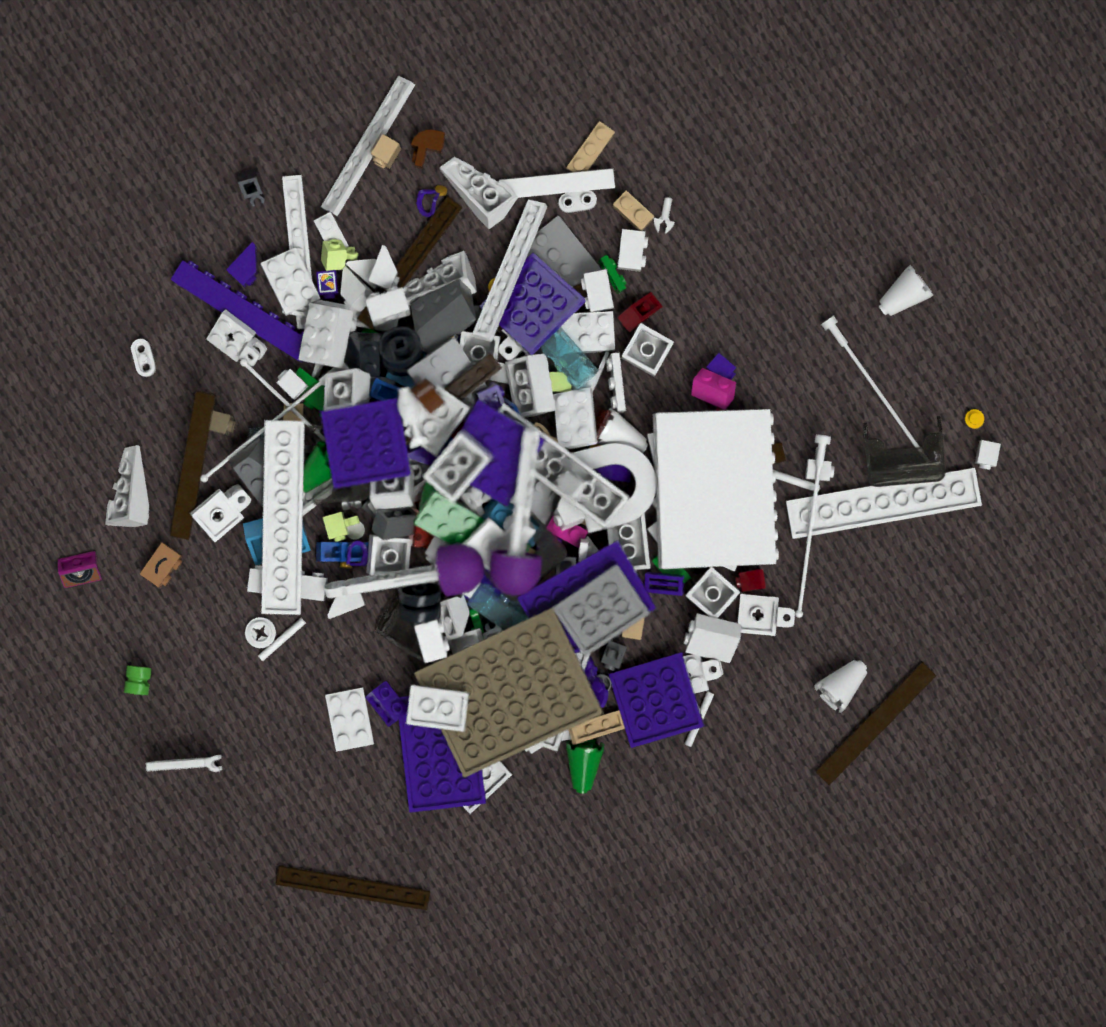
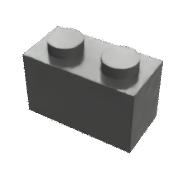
[372,507,417,540]

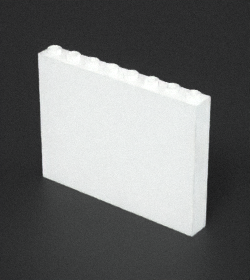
[653,409,779,569]

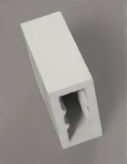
[683,614,742,663]

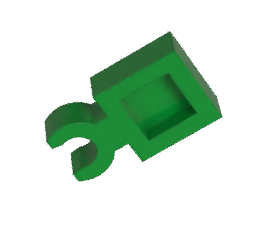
[469,608,484,638]

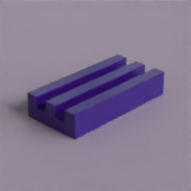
[645,572,684,596]

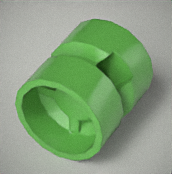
[124,665,152,695]

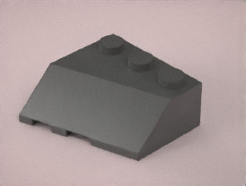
[410,279,476,355]
[229,438,265,508]

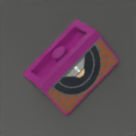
[57,551,101,588]

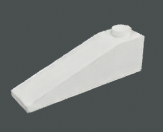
[105,445,149,527]

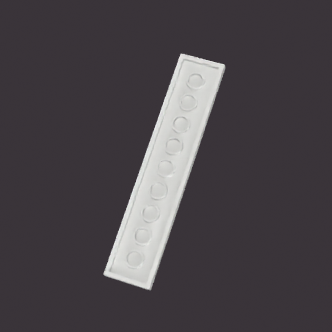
[262,420,304,615]
[786,468,982,539]

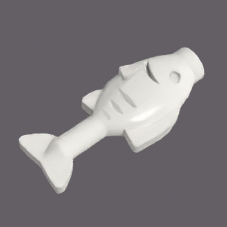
[398,387,430,448]

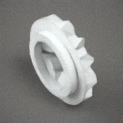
[245,617,276,648]

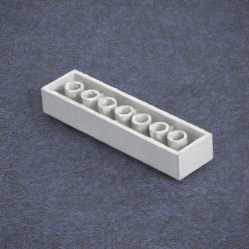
[499,404,629,530]

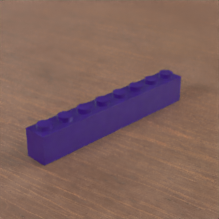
[170,260,304,363]

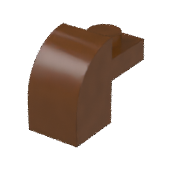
[411,130,445,169]
[410,377,446,415]

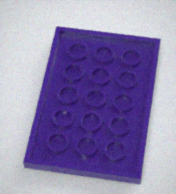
[517,541,656,653]
[399,696,486,813]

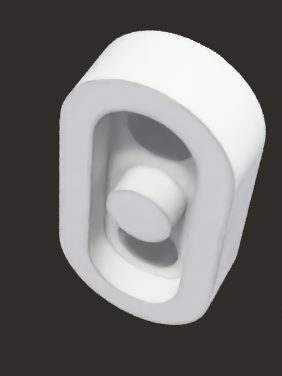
[559,190,597,213]
[131,339,156,377]

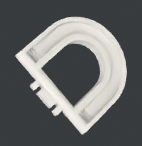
[571,443,656,533]

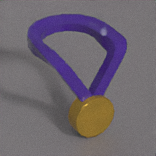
[417,185,447,217]
[340,541,368,568]

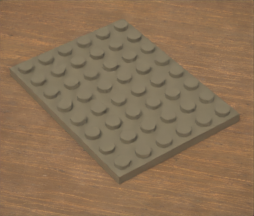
[414,608,604,778]

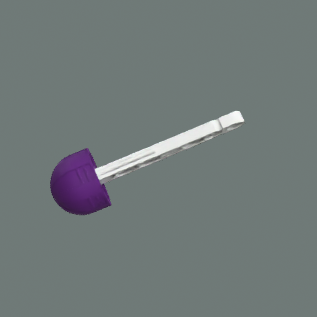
[490,427,542,595]
[324,544,484,598]

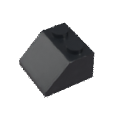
[344,332,383,378]

